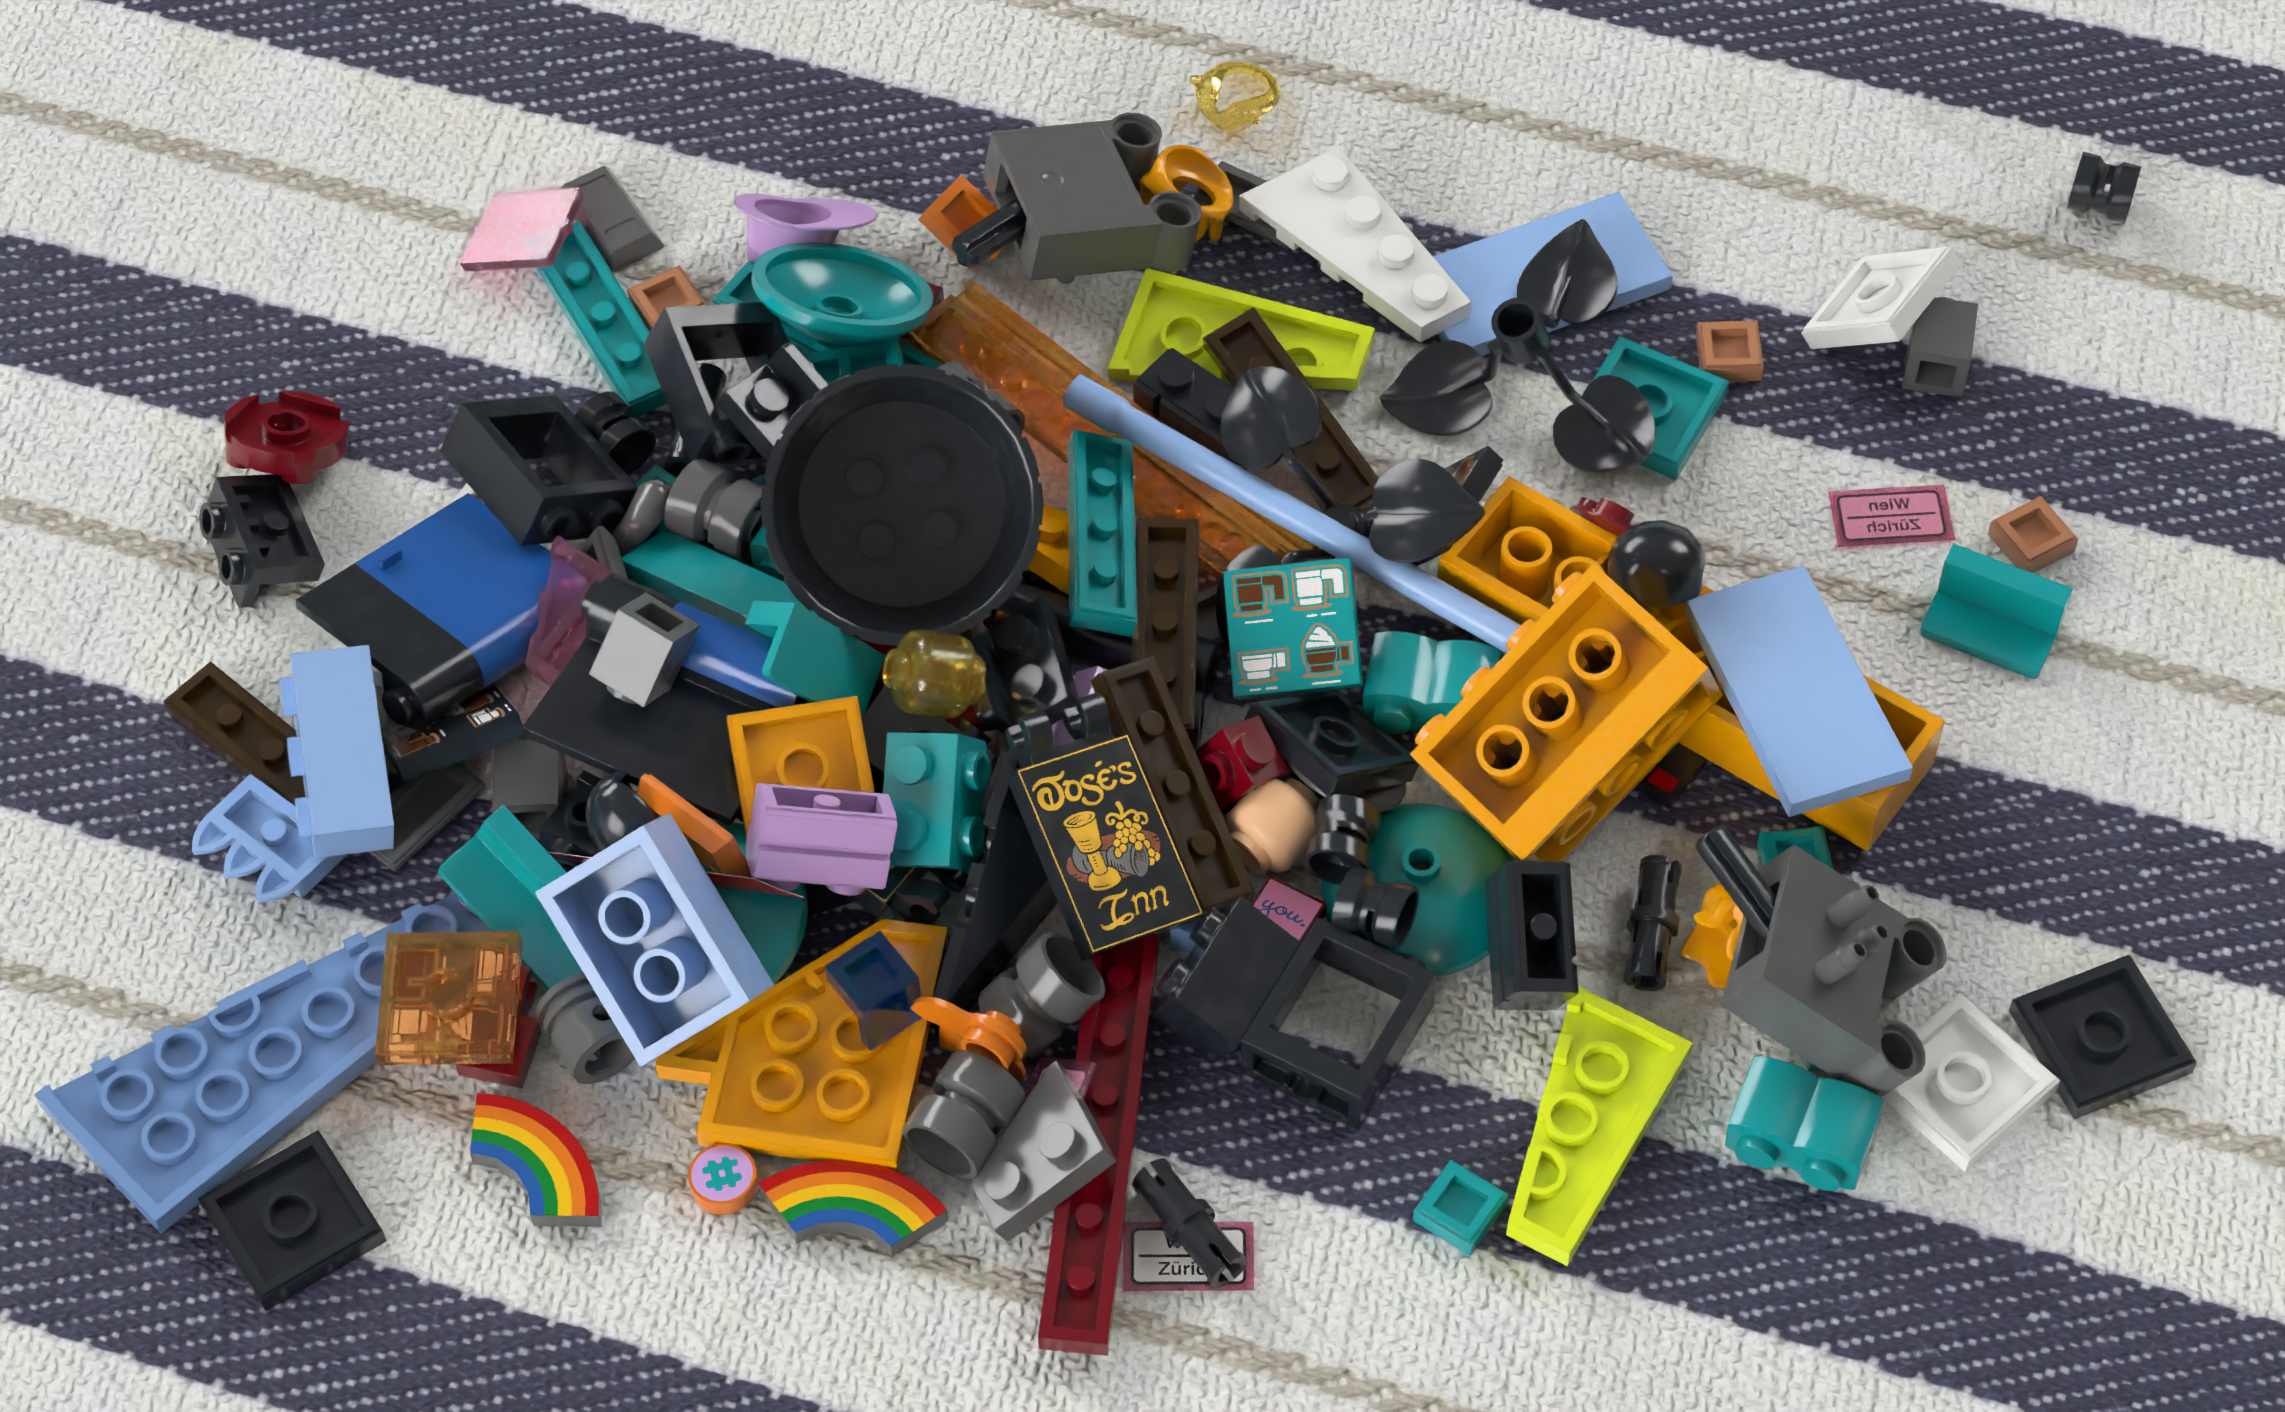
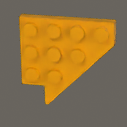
[655,919,949,1172]

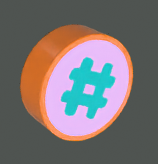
[688,1143,758,1215]

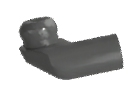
[611,479,673,558]

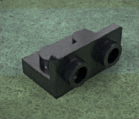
[716,342,828,462]
[199,474,325,608]
[959,597,1079,736]

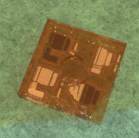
[375,931,523,1065]

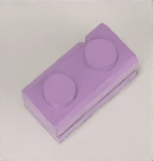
[745,783,897,896]

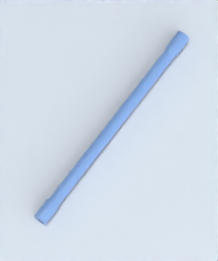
[1063,374,1607,674]

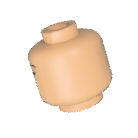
[1225,778,1318,875]

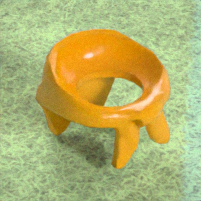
[1139,145,1234,243]
[1680,883,1743,989]

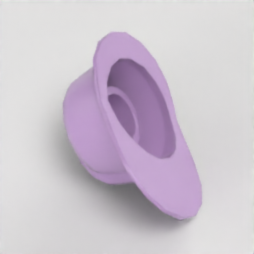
[733,194,877,264]

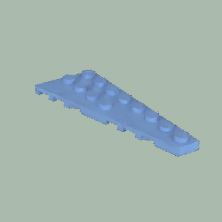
[34,893,511,1234]

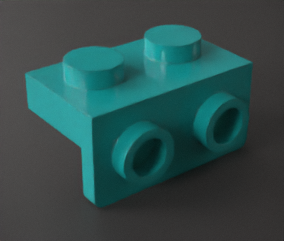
[883,732,991,871]

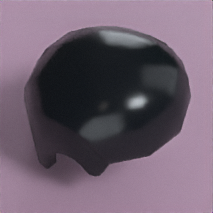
[1608,520,1705,607]
[586,770,656,852]

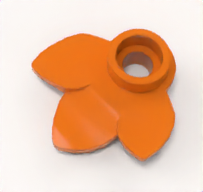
[910,996,1027,1083]

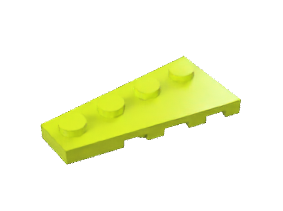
[1107,268,1375,390]
[1506,986,1693,1266]

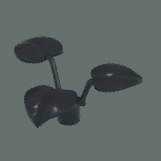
[1379,219,1656,473]
[1216,366,1485,653]

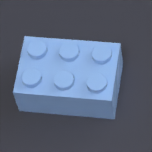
[535,813,774,1067]

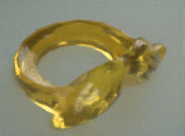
[1189,61,1280,131]

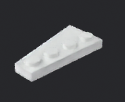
[1239,146,1471,342]

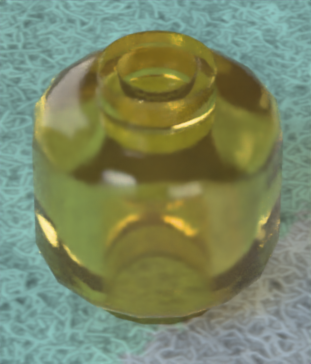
[883,629,985,719]

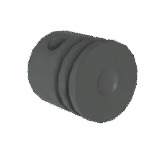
[535,972,635,1084]

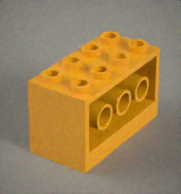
[1410,563,1722,862]

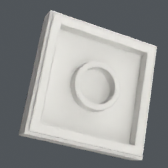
[1801,247,1962,349]
[1882,993,2060,1172]

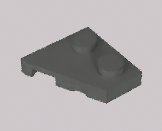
[971,1061,1117,1242]

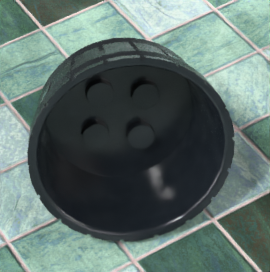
[761,364,1044,646]

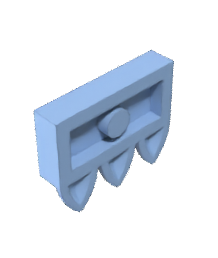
[192,774,347,902]

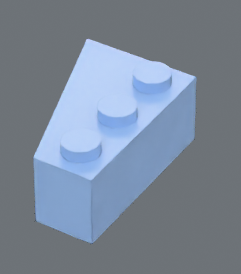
[279,645,394,858]

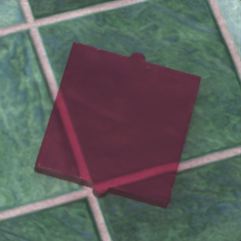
[460,188,585,272]

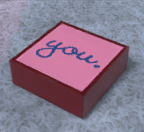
[1251,875,1327,943]

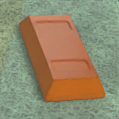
[637,773,751,877]

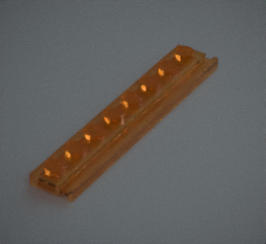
[909,279,1319,581]

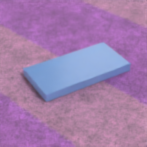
[1433,192,1673,356]
[1684,565,1913,817]

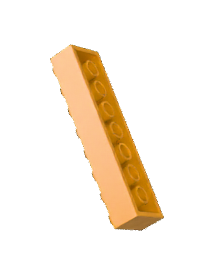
[1437,476,1945,852]

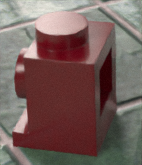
[1195,715,1290,815]

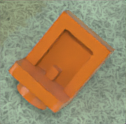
[918,174,1008,269]

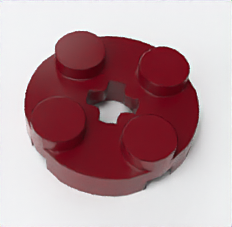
[224,391,349,485]

